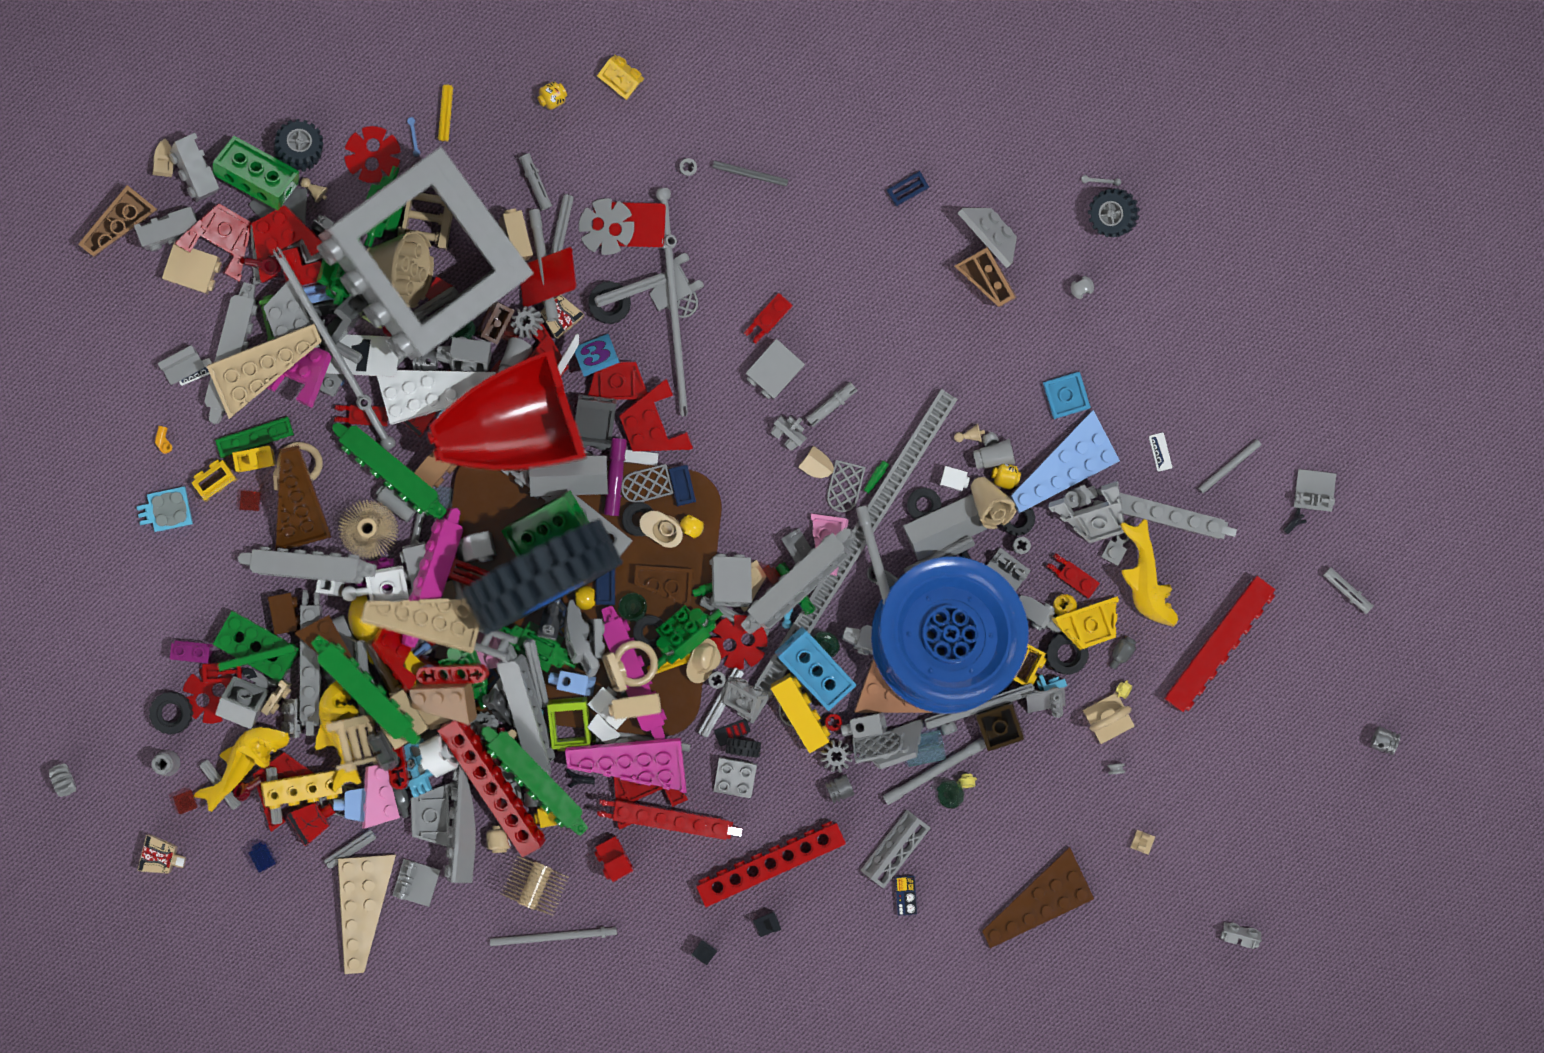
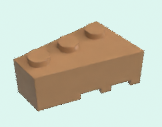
[954,247,1017,307]
[409,683,477,724]

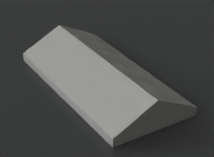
[529,455,608,497]
[903,494,987,561]

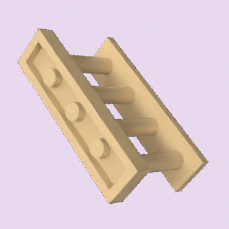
[397,165,453,250]
[326,714,381,772]

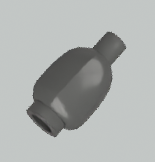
[1109,636,1137,670]
[392,783,410,818]

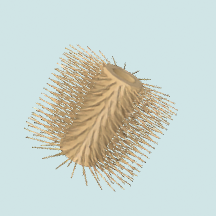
[339,499,399,559]
[500,856,569,916]

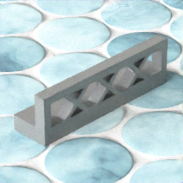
[860,810,930,888]

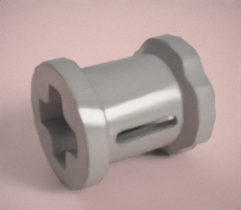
[1013,537,1031,554]
[708,671,726,689]

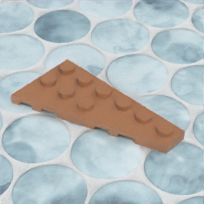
[854,658,934,713]

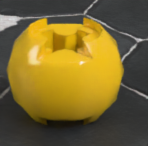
[680,515,704,538]
[576,586,595,610]
[1053,594,1077,616]

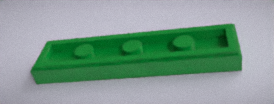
[215,417,294,458]
[218,644,297,671]

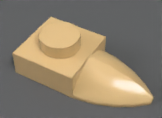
[152,139,173,177]

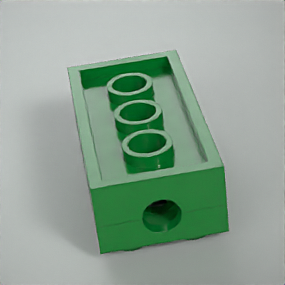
[213,135,299,210]
[501,490,590,558]
[213,611,300,682]

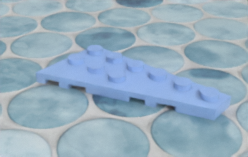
[1010,410,1120,513]

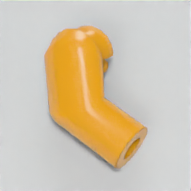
[155,426,172,454]

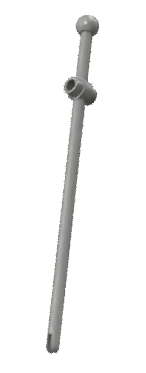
[656,188,688,417]
[273,248,396,450]

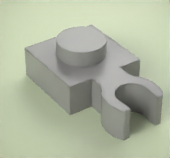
[1101,534,1129,566]

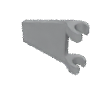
[650,253,704,311]

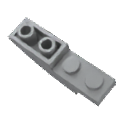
[564,600,599,678]

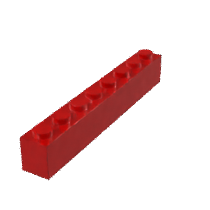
[1163,576,1276,712]

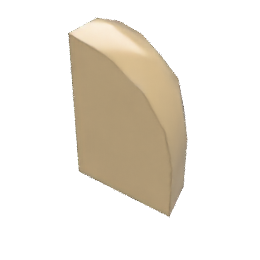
[799,446,834,478]

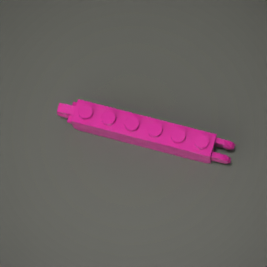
[402,508,463,648]
[602,606,667,740]

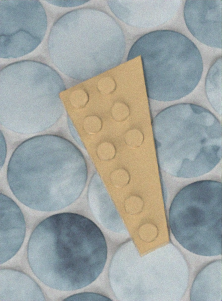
[207,323,322,419]
[360,598,479,653]
[338,854,396,974]

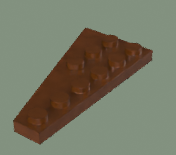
[275,444,331,551]
[982,847,1094,948]

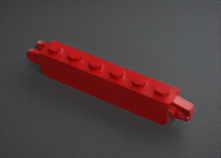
[597,799,742,840]

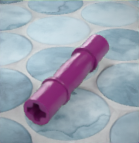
[604,438,627,516]

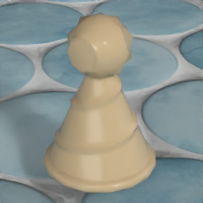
[300,178,328,203]
[954,424,985,442]

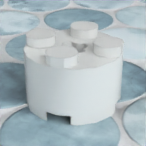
[419,734,460,777]

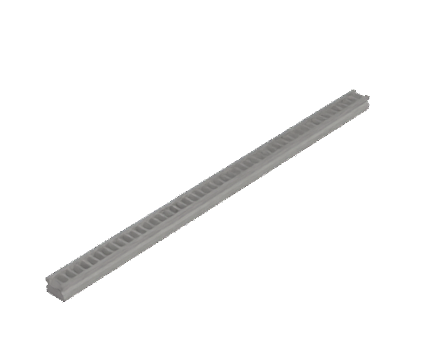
[737,389,958,724]

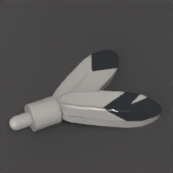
[242,668,280,689]

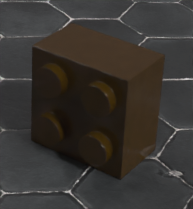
[976,702,1025,752]

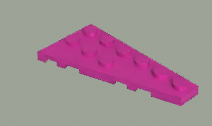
[565,738,687,794]

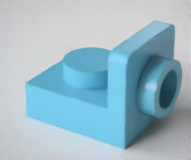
[1036,674,1067,691]

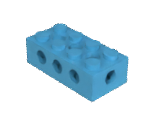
[774,626,857,711]

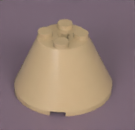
[366,231,434,308]

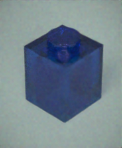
[248,842,278,873]

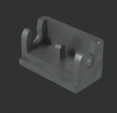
[781,529,811,563]

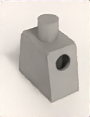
[841,713,888,739]

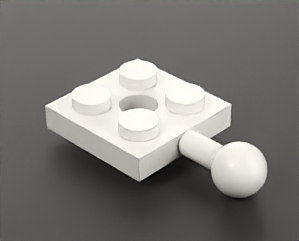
[342,566,409,602]

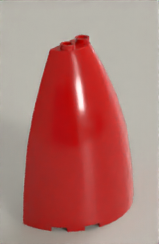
[428,350,586,471]

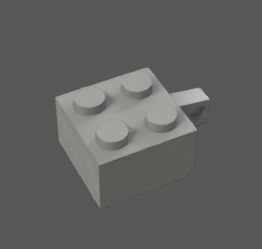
[436,337,491,372]

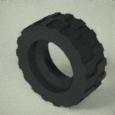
[588,281,631,324]
[1046,633,1089,675]
[149,692,194,734]

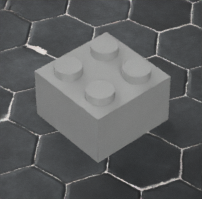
[216,676,269,729]

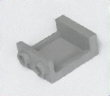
[746,339,805,399]
[709,554,752,607]

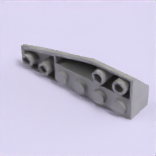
[444,765,476,883]

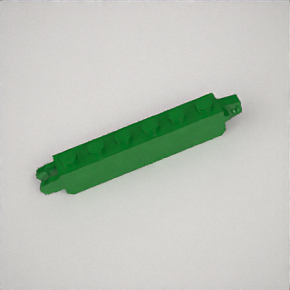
[332,422,447,519]
[311,635,420,745]
[480,726,588,836]

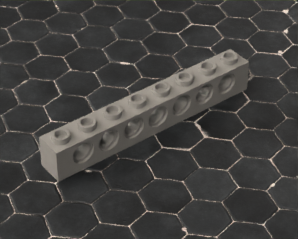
[503,469,633,557]

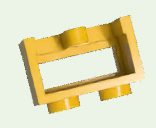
[232,445,276,473]
[191,460,238,502]
[1013,644,1047,686]

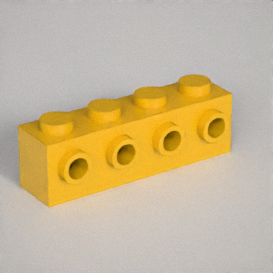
[771,673,831,753]
[260,769,342,809]

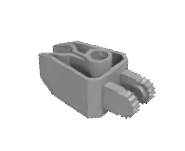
[1020,595,1062,634]

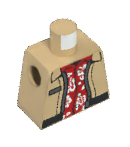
[540,295,585,340]
[137,834,186,873]

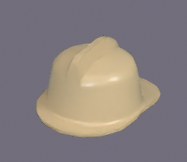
[640,511,683,548]
[686,639,721,683]

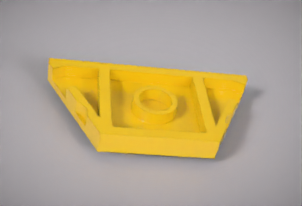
[1052,596,1119,650]

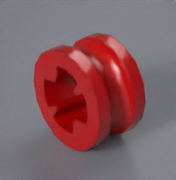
[825,714,842,731]

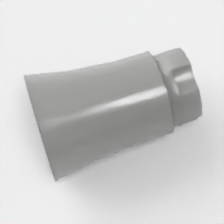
[498,337,533,372]
[973,439,1015,469]
[152,750,180,777]

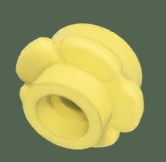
[1116,681,1133,699]
[958,774,977,788]

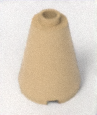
[971,477,1016,529]

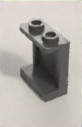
[320,294,369,345]
[575,394,617,450]

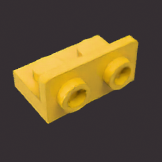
[597,55,644,100]

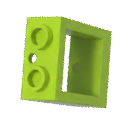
[547,697,592,751]

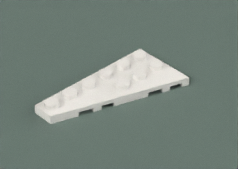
[377,370,496,425]

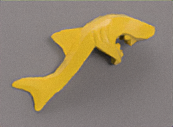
[1121,519,1178,627]
[348,595,425,685]
[315,681,361,792]
[194,727,289,812]

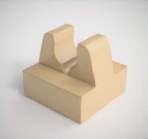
[1130,830,1155,855]

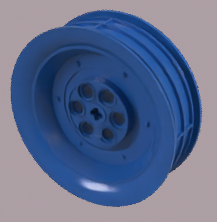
[871,557,1029,714]

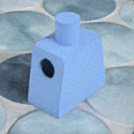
[548,670,596,696]
[333,788,366,822]

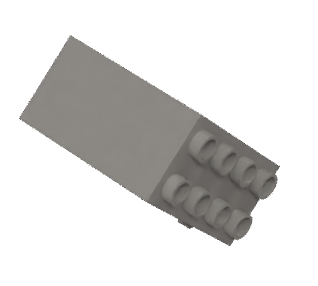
[317,147,534,360]

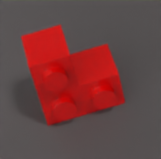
[279,247,322,288]
[594,836,634,882]

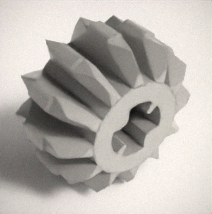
[511,306,544,339]
[470,711,499,743]
[820,740,852,772]
[49,763,76,797]

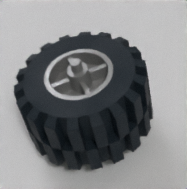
[274,119,323,172]
[1088,188,1140,237]

